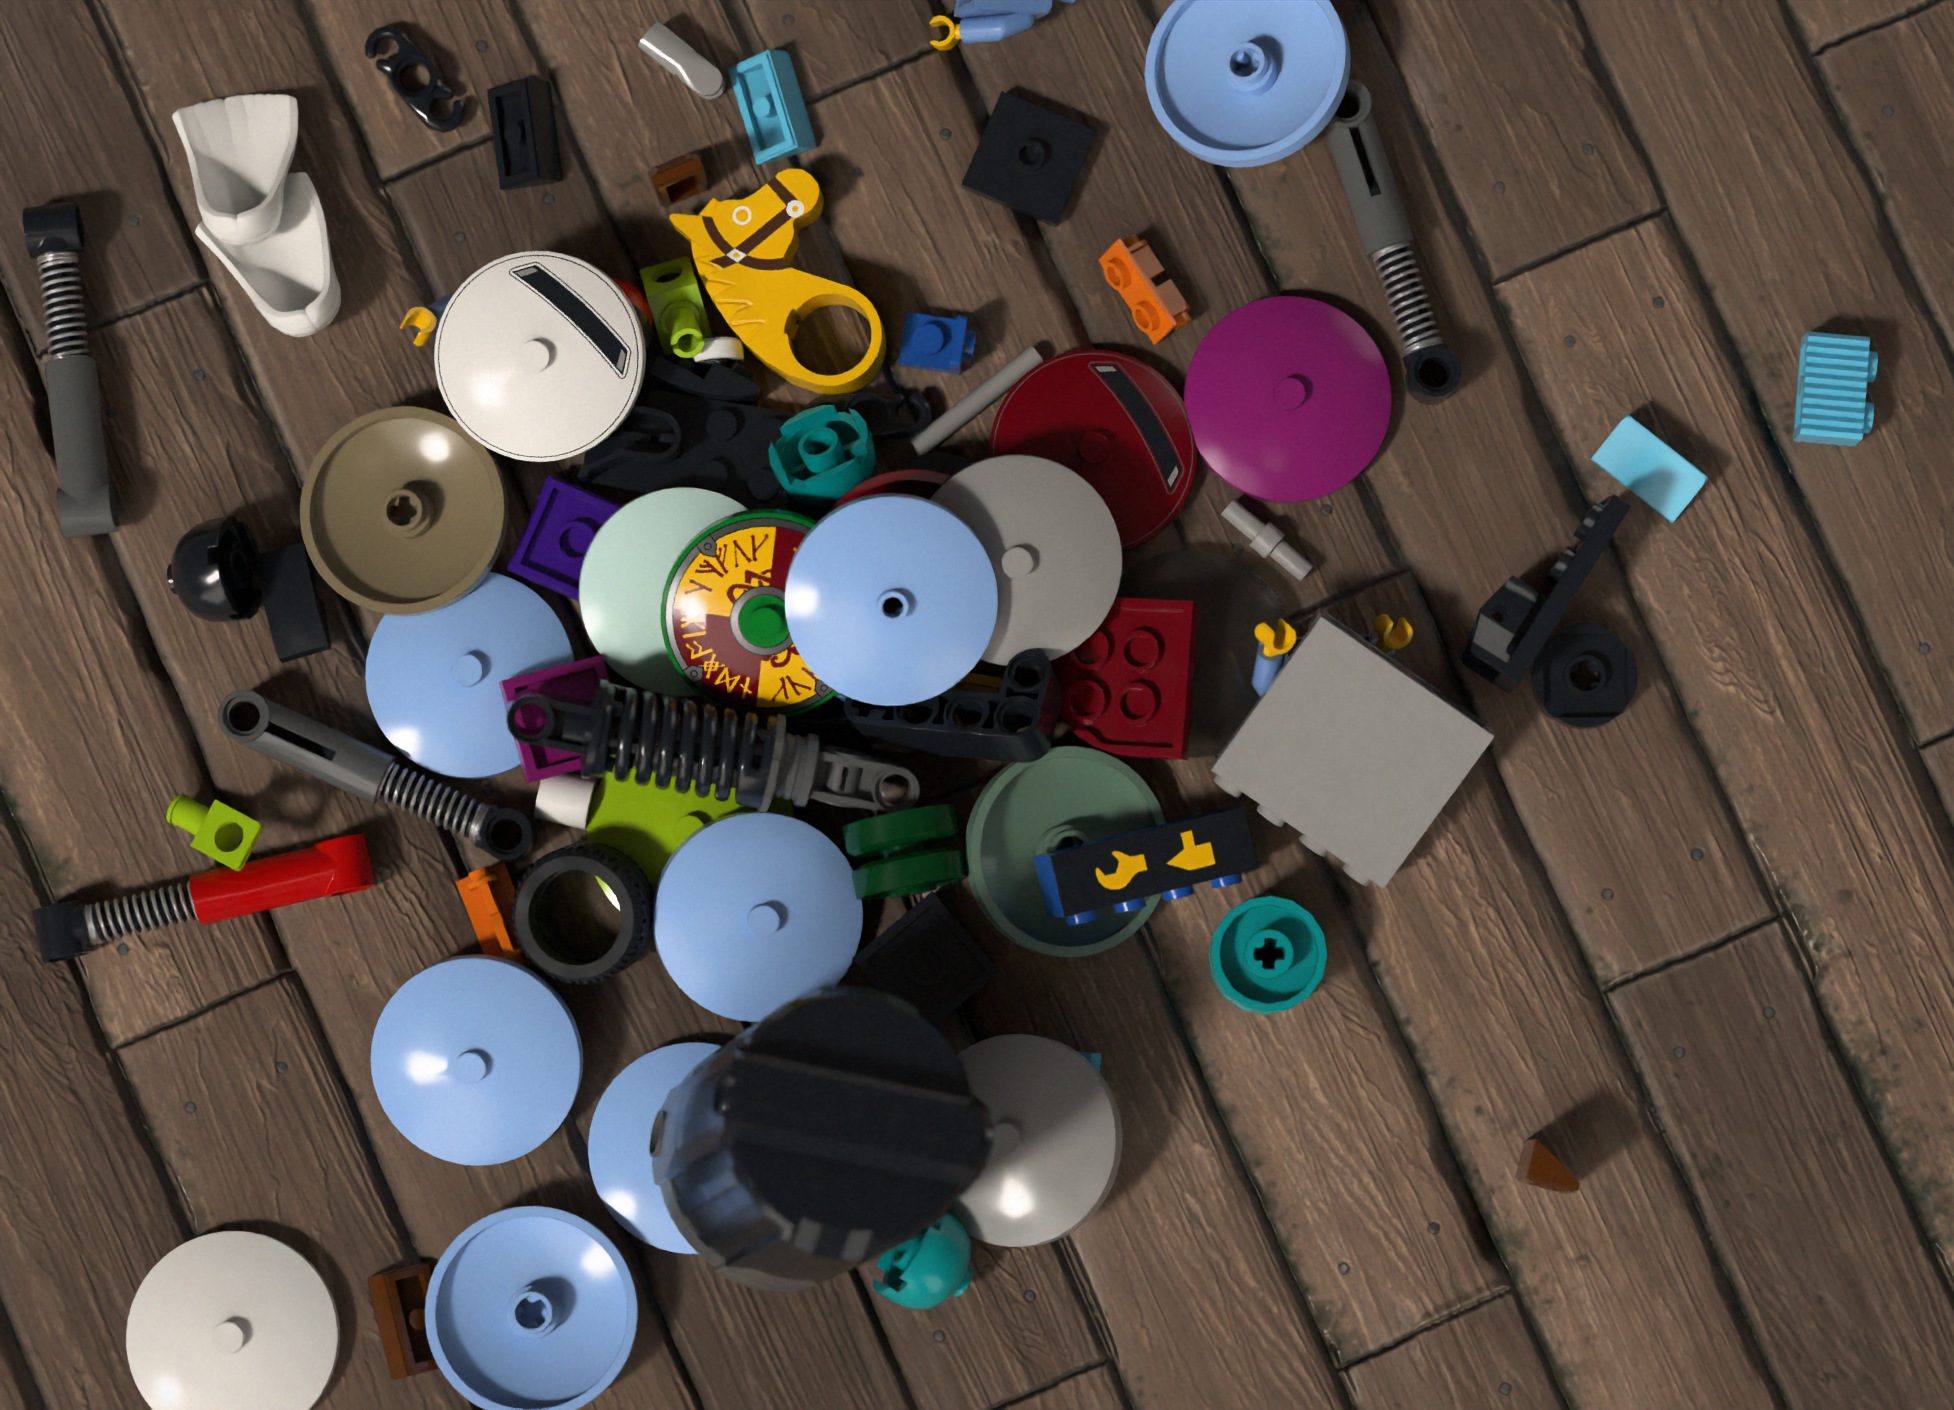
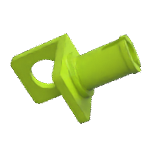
[640,256,713,358]
[166,793,264,871]

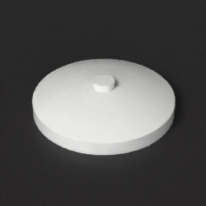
[126,1231,340,1410]

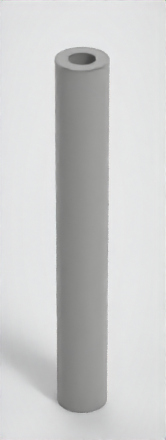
[909,346,1044,455]

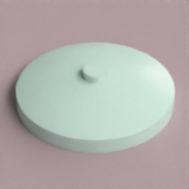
[579,487,748,696]

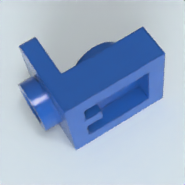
[898,312,977,375]

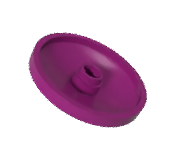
[1183,296,1392,504]

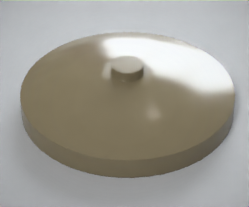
[300,406,509,616]

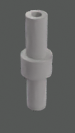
[1221,499,1313,581]

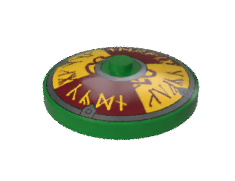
[660,509,837,719]

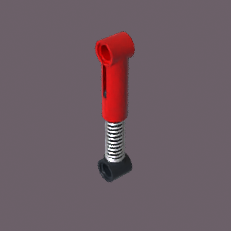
[32,834,376,963]

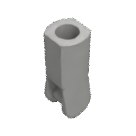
[638,21,726,100]

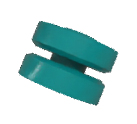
[1207,896,1328,1015]

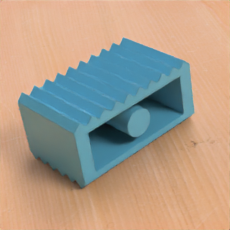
[1793,331,1878,446]

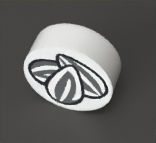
[692,337,744,368]

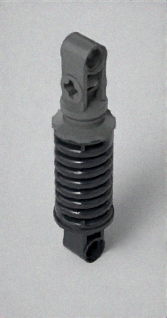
[506,679,920,813]

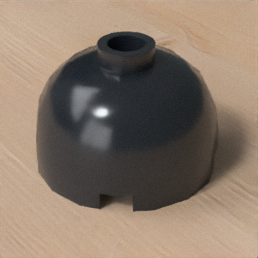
[167,516,262,622]

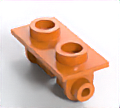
[1098,234,1192,346]
[455,862,532,966]

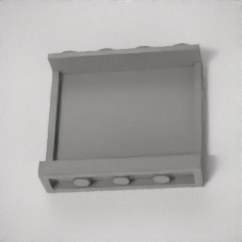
[1210,608,1495,889]

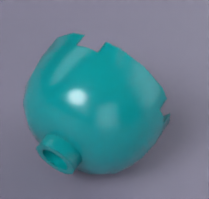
[768,405,876,508]
[873,1211,973,1309]

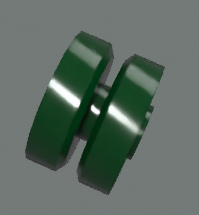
[842,804,968,901]

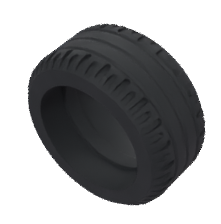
[512,842,654,984]

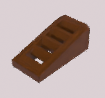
[647,153,709,208]

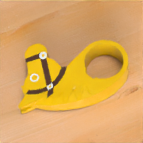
[669,169,886,395]

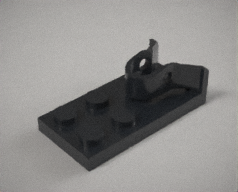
[578,387,797,511]
[1461,494,1631,694]

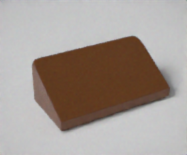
[1515,1139,1580,1194]
[368,1262,439,1380]

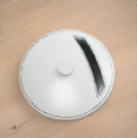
[434,251,646,462]

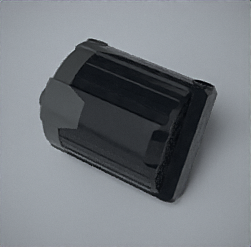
[649,986,994,1292]

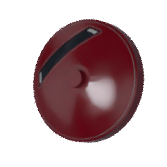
[989,349,1197,554]

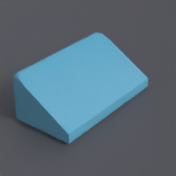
[727,49,817,165]
[1590,414,1709,523]

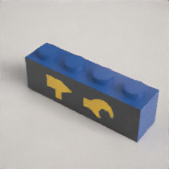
[1033,806,1258,926]

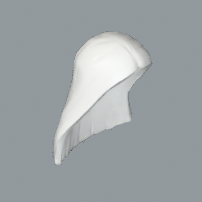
[172,94,298,247]
[195,172,341,337]

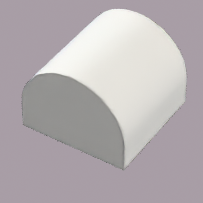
[534,772,598,830]

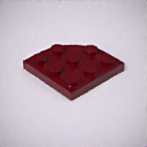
[1050,597,1199,760]

